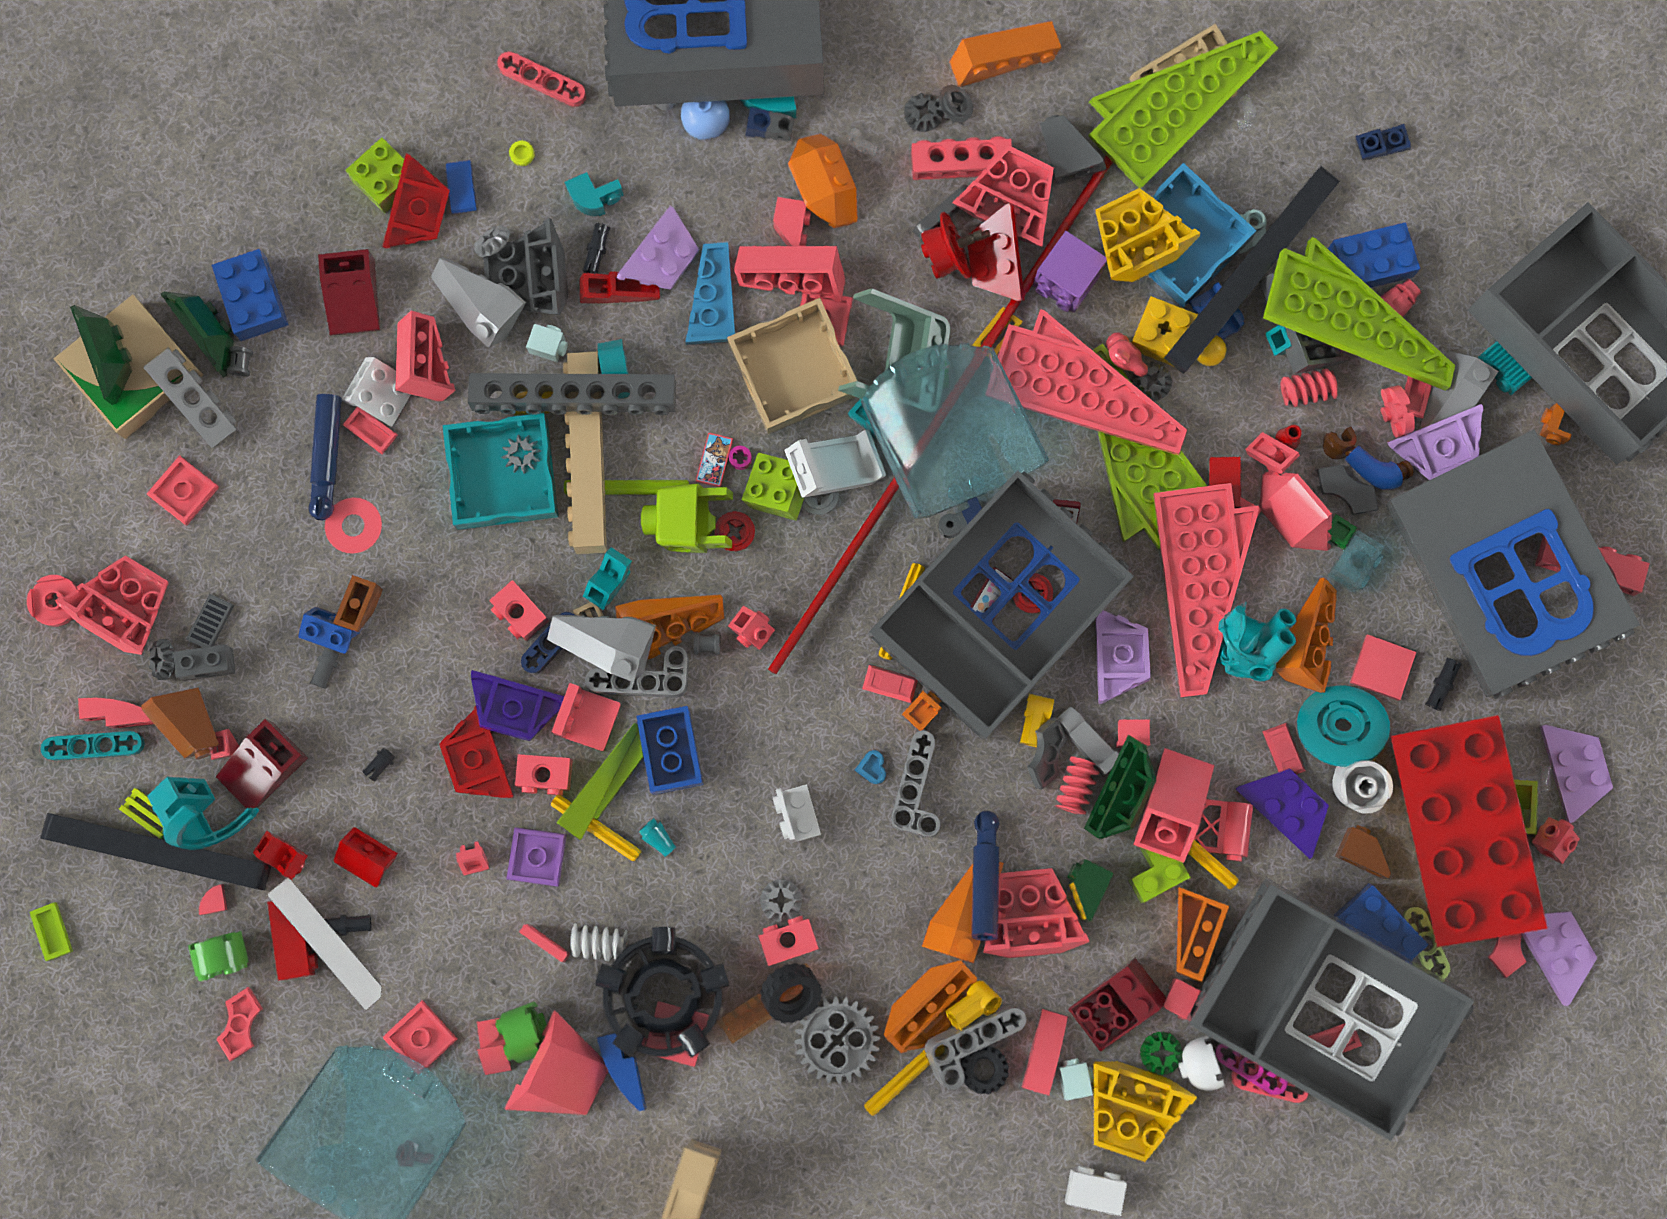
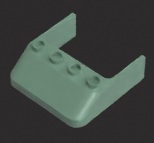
[838,288,950,414]

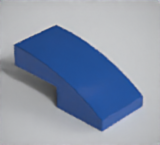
[446,160,477,214]

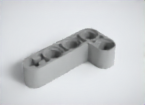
[585,646,689,698]
[891,730,940,838]
[925,1004,1026,1090]

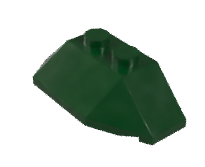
[160,291,234,378]
[70,305,132,405]
[1084,735,1156,839]

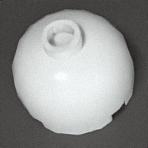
[1178,1035,1225,1091]

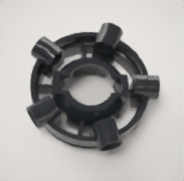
[595,927,730,1058]

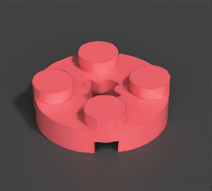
[1381,385,1415,438]
[27,575,77,627]

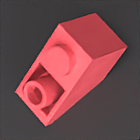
[773,197,811,246]

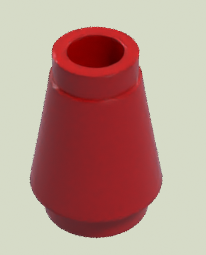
[1275,425,1301,450]

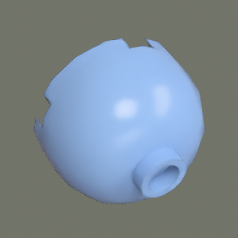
[681,100,730,140]

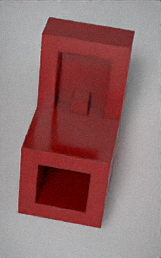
[253,831,308,880]

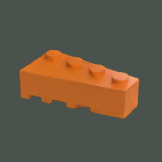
[950,21,1061,87]

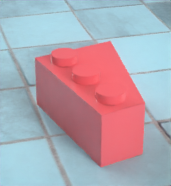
[396,310,456,401]

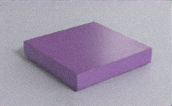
[506,828,567,887]

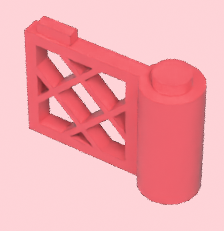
[1187,799,1253,862]

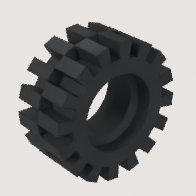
[961,1046,1009,1094]

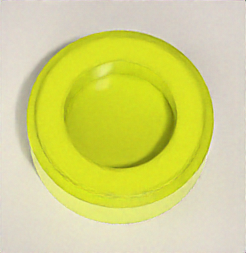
[509,140,535,166]

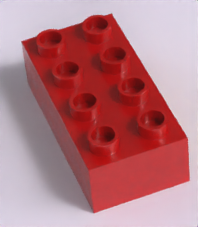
[1391,715,1548,947]

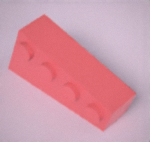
[734,246,845,302]

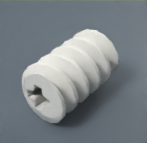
[570,923,627,962]

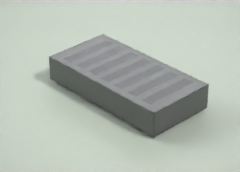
[186,594,234,647]

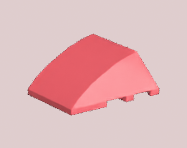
[952,145,1054,247]
[1259,472,1332,551]
[55,555,169,655]
[984,868,1089,958]
[505,1010,608,1115]

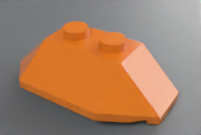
[788,134,858,229]
[884,960,977,1053]

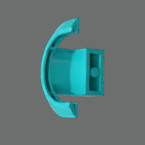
[147,777,259,850]

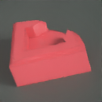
[199,884,227,915]

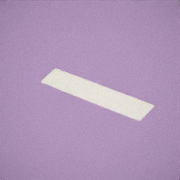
[268,878,381,1010]

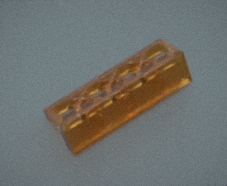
[717,963,821,1044]

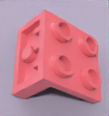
[552,683,621,751]

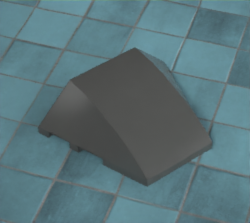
[483,218,568,315]

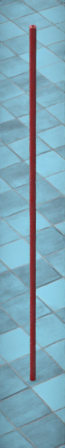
[768,155,1113,675]

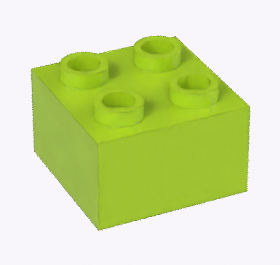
[345,137,404,214]
[741,452,805,521]

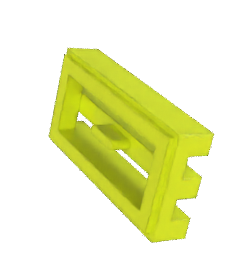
[119,788,164,839]

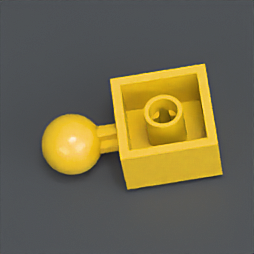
[1131,296,1227,367]

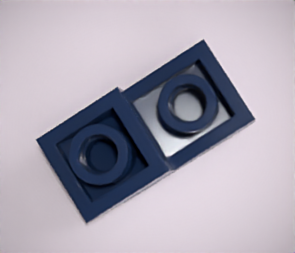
[1355,124,1411,160]

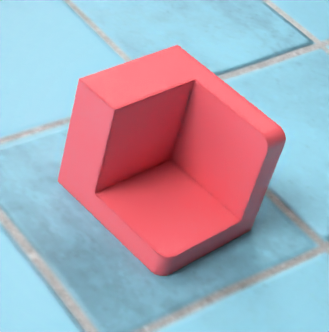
[1116,720,1150,748]
[1163,978,1200,1020]

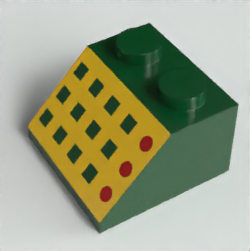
[1067,859,1114,922]

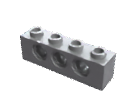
[143,347,236,448]

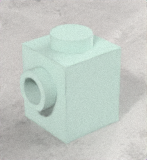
[526,324,568,362]
[1058,1058,1094,1100]

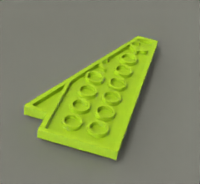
[1088,31,1278,188]
[1263,237,1455,391]
[1092,343,1207,550]

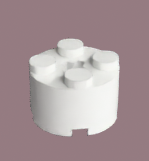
[1332,760,1393,813]

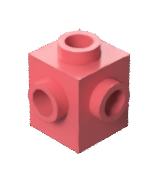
[728,606,775,650]
[1532,817,1580,864]

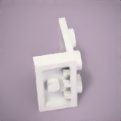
[342,357,411,426]
[772,784,821,843]

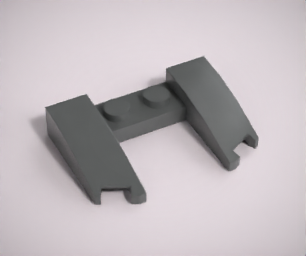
[1259,272,1350,374]

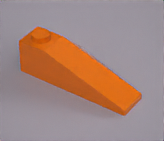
[1275,578,1337,693]
[615,595,724,660]
[922,862,1004,963]

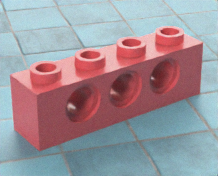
[911,136,1012,180]

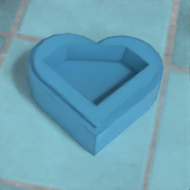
[854,750,886,784]

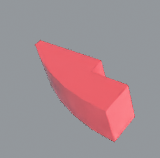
[78,698,154,729]
[1021,1009,1068,1096]

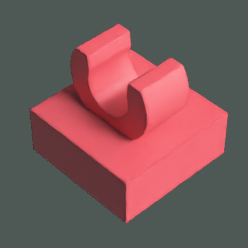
[456,842,489,876]

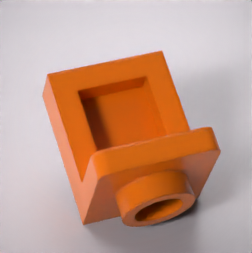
[1540,403,1572,445]
[902,691,942,731]

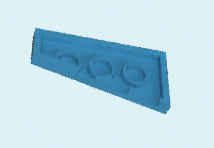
[685,242,735,345]

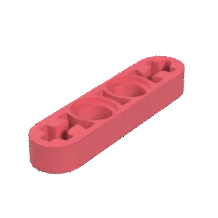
[497,52,586,107]

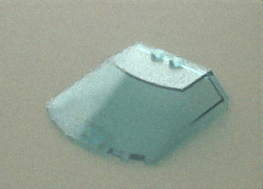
[861,343,1049,519]
[256,1045,466,1219]

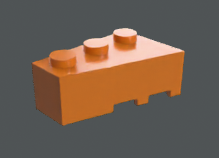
[1176,887,1229,983]

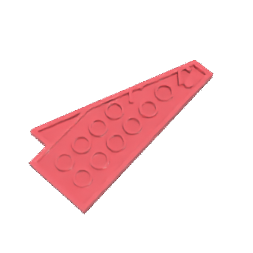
[985,309,1187,456]
[1153,483,1259,697]

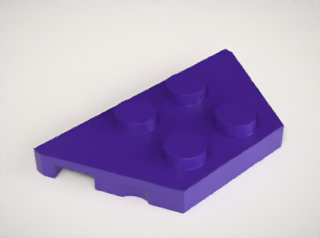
[470,670,565,741]
[1236,768,1329,859]

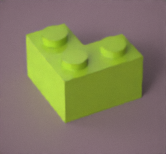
[1128,847,1191,903]

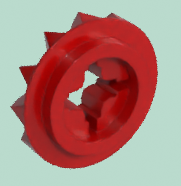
[714,511,755,552]
[1012,573,1053,613]

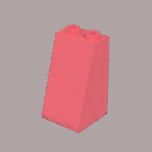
[1133,748,1214,862]

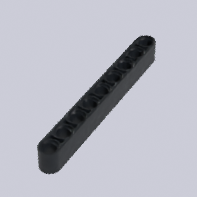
[40,813,271,891]

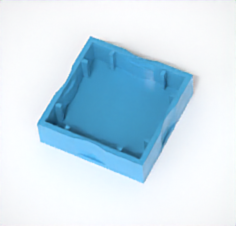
[1148,163,1257,308]

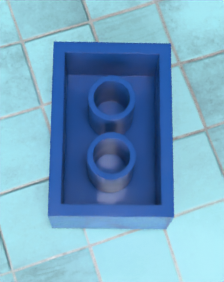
[1328,222,1420,288]
[212,249,289,341]
[636,706,704,795]
[1334,883,1429,960]

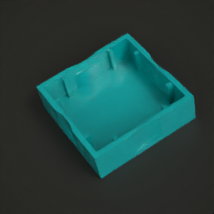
[442,413,559,530]

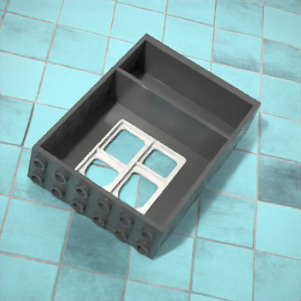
[1467,202,1667,465]
[1187,877,1474,1141]

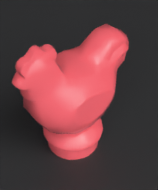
[1106,332,1148,377]

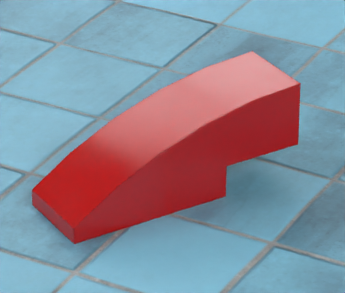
[579,271,660,304]

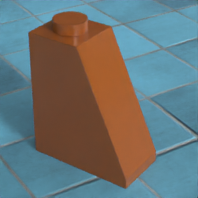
[141,687,219,760]

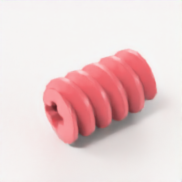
[1281,368,1338,407]
[1054,756,1100,815]

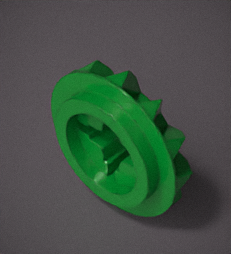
[1140,1032,1183,1075]

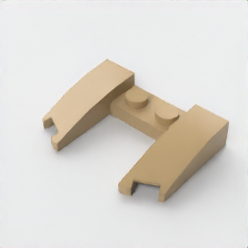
[1129,24,1238,99]

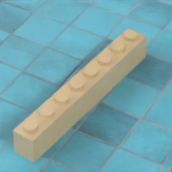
[563,352,607,554]

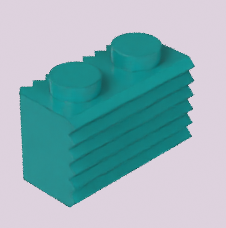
[1478,341,1532,396]

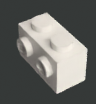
[1065,1166,1127,1216]

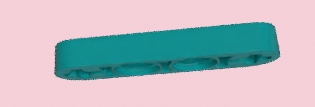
[40,731,145,761]

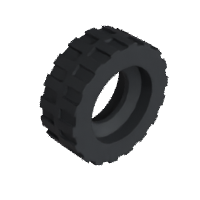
[760,963,822,1023]

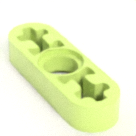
[1402,907,1450,979]

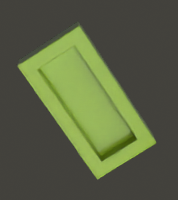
[29,902,73,961]

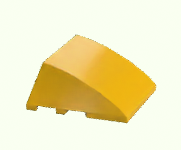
[1095,188,1201,282]
[1094,1061,1197,1162]

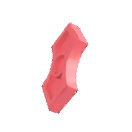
[1488,933,1527,978]
[216,987,263,1062]

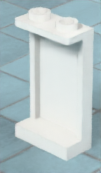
[785,430,886,498]

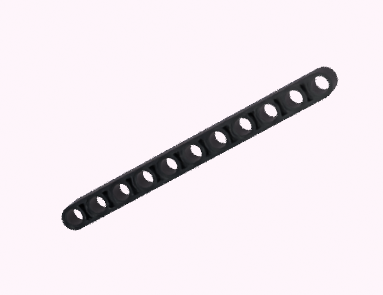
[1164,166,1340,374]

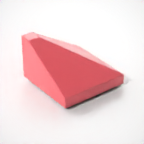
[210,729,239,760]

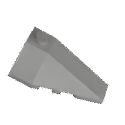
[431,257,526,347]
[1420,351,1498,429]
[547,615,656,682]

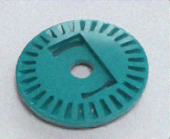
[1297,685,1390,767]

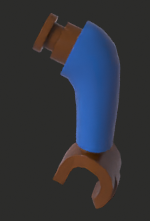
[1323,426,1414,490]

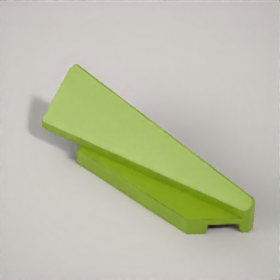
[557,723,644,841]

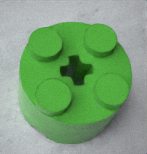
[188,931,249,981]
[496,1002,547,1064]

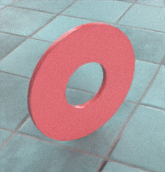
[325,498,382,553]

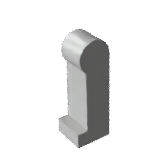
[1057,707,1119,776]

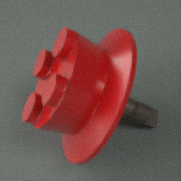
[921,212,991,279]

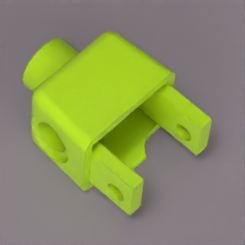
[641,483,733,553]

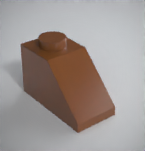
[333,575,383,632]
[1335,825,1391,879]

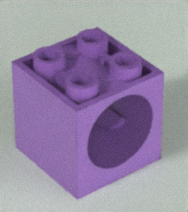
[1033,231,1107,313]

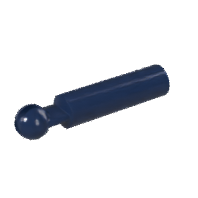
[308,394,342,521]
[972,810,1000,941]

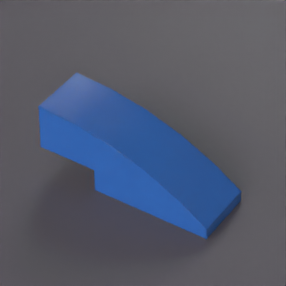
[597,1033,647,1112]

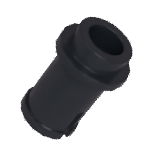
[362,748,395,782]

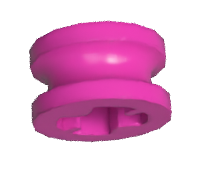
[729,446,752,470]

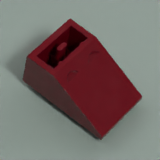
[318,249,380,336]
[216,719,308,809]
[1068,958,1166,1052]

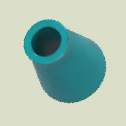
[639,818,677,857]

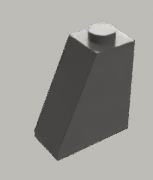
[1040,115,1107,184]

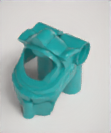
[1216,601,1296,681]

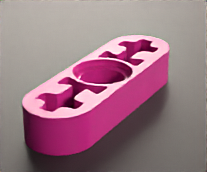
[1215,1043,1287,1095]

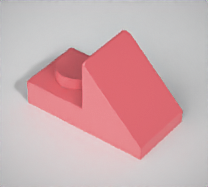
[1245,432,1300,475]
[477,1018,512,1075]

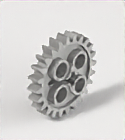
[794,996,880,1084]

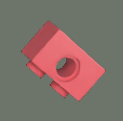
[489,580,549,641]
[515,754,573,796]
[759,916,819,966]

